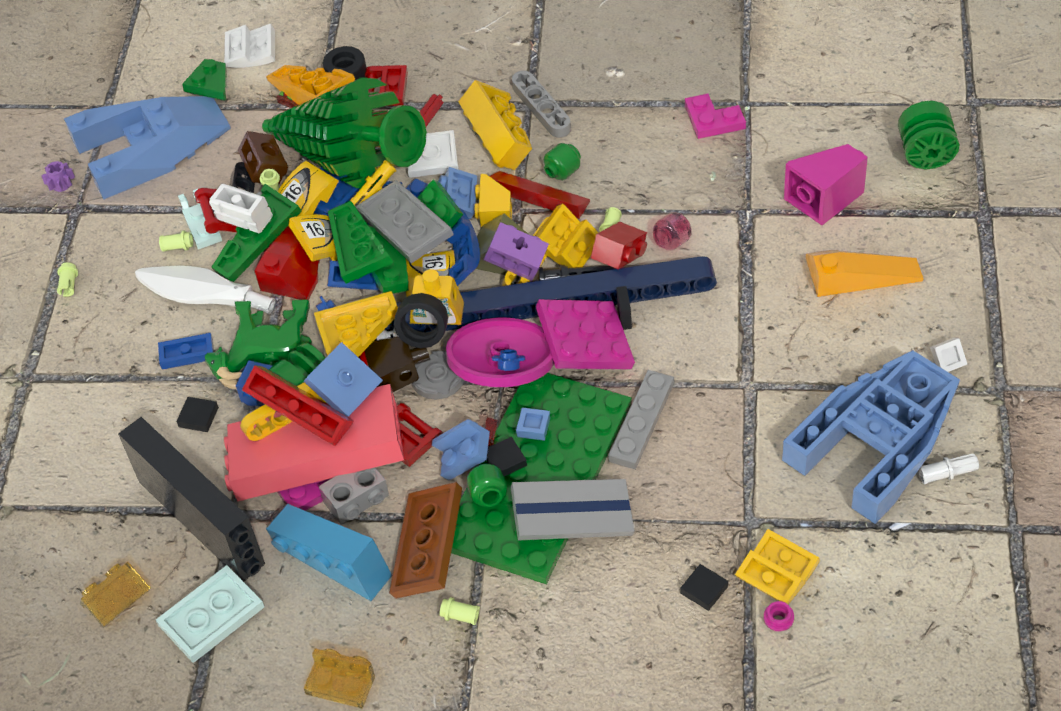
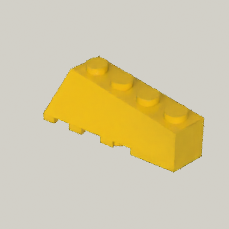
[458,80,532,170]

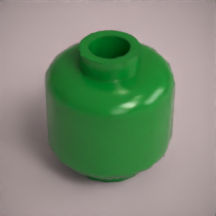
[543,143,581,181]
[467,464,507,507]

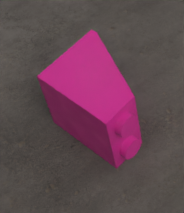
[784,144,868,226]

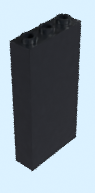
[118,417,265,582]

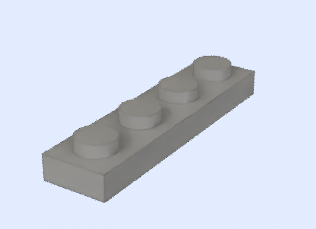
[609,370,674,470]

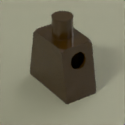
[364,337,431,392]

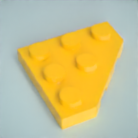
[314,291,398,357]

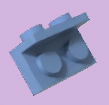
[438,167,478,219]
[432,419,490,480]

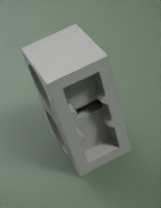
[319,467,389,525]

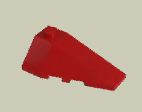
[254,225,320,300]

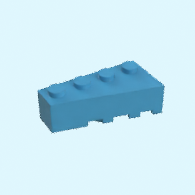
[266,504,392,601]

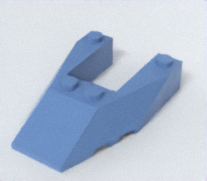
[64,96,231,200]
[782,350,960,524]

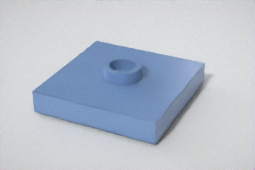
[304,342,383,417]

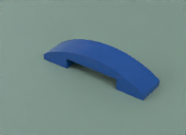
[447,208,480,287]

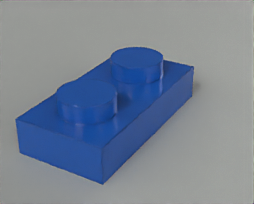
[158,333,214,370]

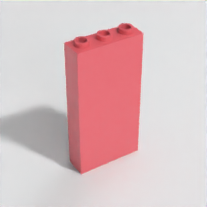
[224,384,404,502]

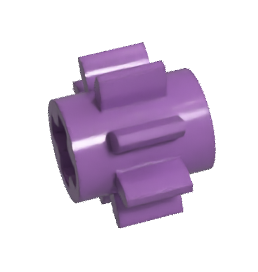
[41,161,75,192]

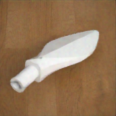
[135,266,276,314]

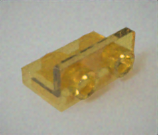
[80,562,151,628]
[303,648,375,709]

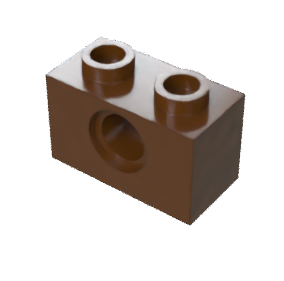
[238,131,288,184]

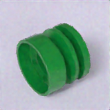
[898,100,960,170]
[269,342,326,394]

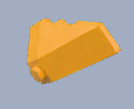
[266,65,355,106]
[806,250,923,297]

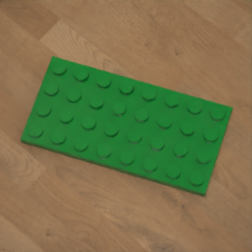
[451,373,632,585]

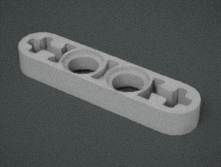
[512,71,571,138]

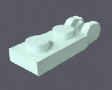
[178,189,222,250]

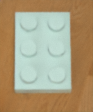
[156,565,264,663]

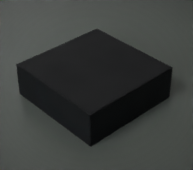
[616,286,632,330]
[176,397,219,432]
[486,436,527,476]
[680,564,728,611]

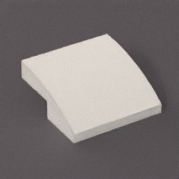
[224,24,275,68]

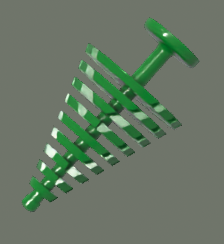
[262,78,427,188]

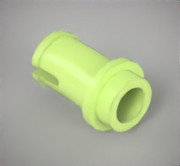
[260,169,280,191]
[599,207,622,232]
[159,230,194,252]
[57,262,78,297]
[440,597,480,625]

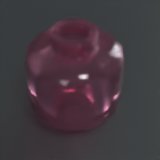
[653,212,692,250]

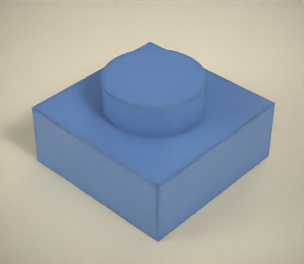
[516,408,550,441]

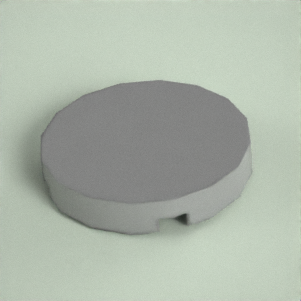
[412,351,464,400]

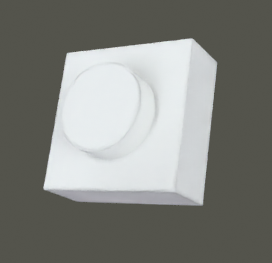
[930,338,967,372]

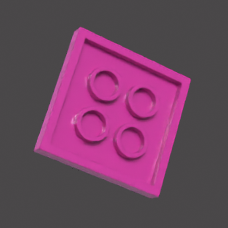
[536,299,635,369]

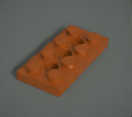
[389,482,462,599]

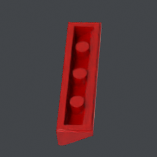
[489,171,590,219]
[242,365,354,446]

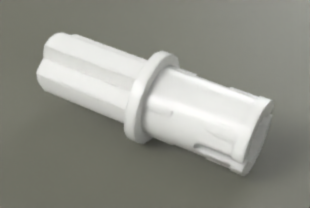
[919,454,979,484]

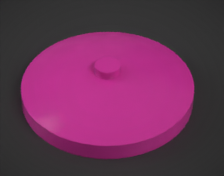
[446,318,554,387]

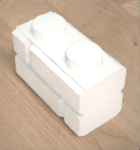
[209,184,273,233]

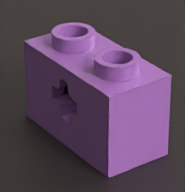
[484,222,549,281]

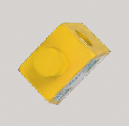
[410,269,464,325]

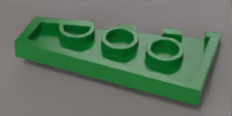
[212,184,302,282]
[328,201,394,284]
[369,226,409,294]

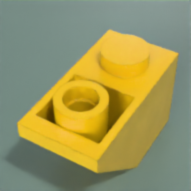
[475,174,512,227]

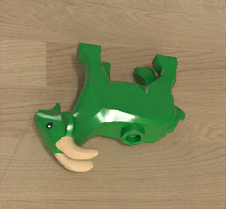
[205,300,312,389]

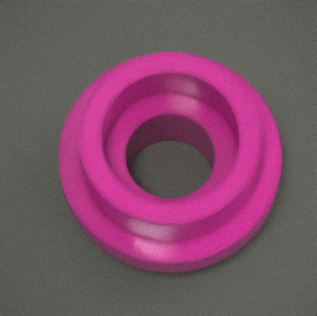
[763,601,794,631]

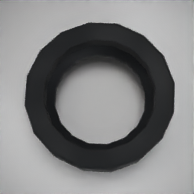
[394,293,449,348]

